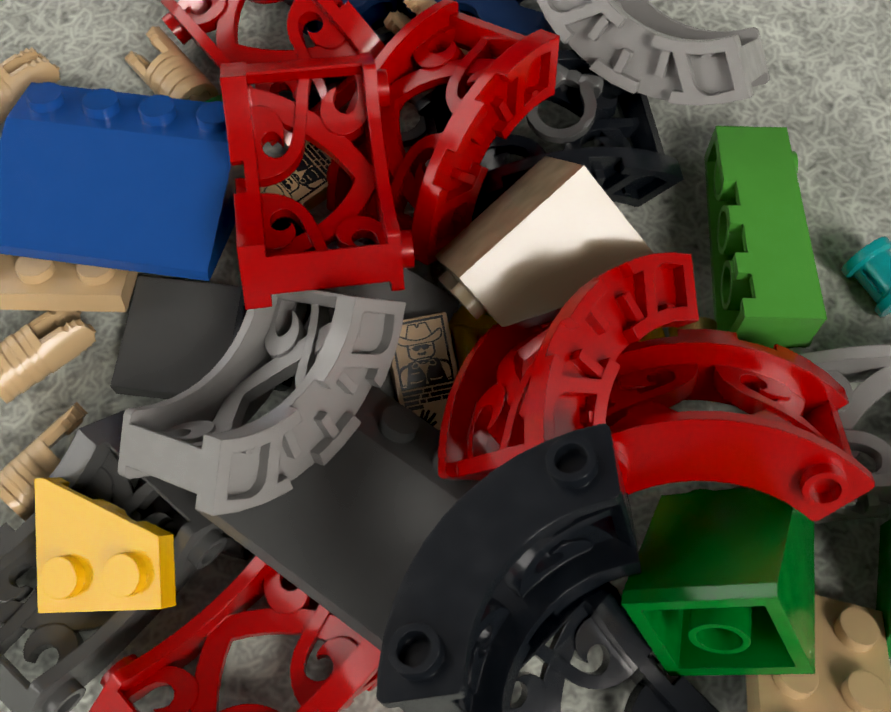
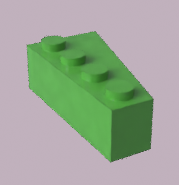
[704,126,827,349]

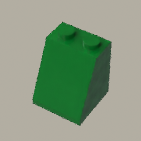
[621,487,815,676]

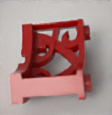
[160,0,385,148]
[326,0,560,265]
[219,52,415,310]
[438,252,699,480]
[605,329,875,521]
[89,556,381,712]

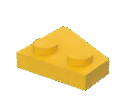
[34,477,176,613]

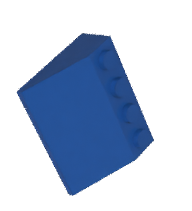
[0,82,245,281]

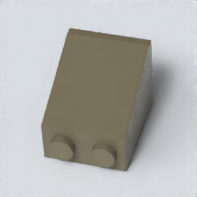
[434,156,653,327]

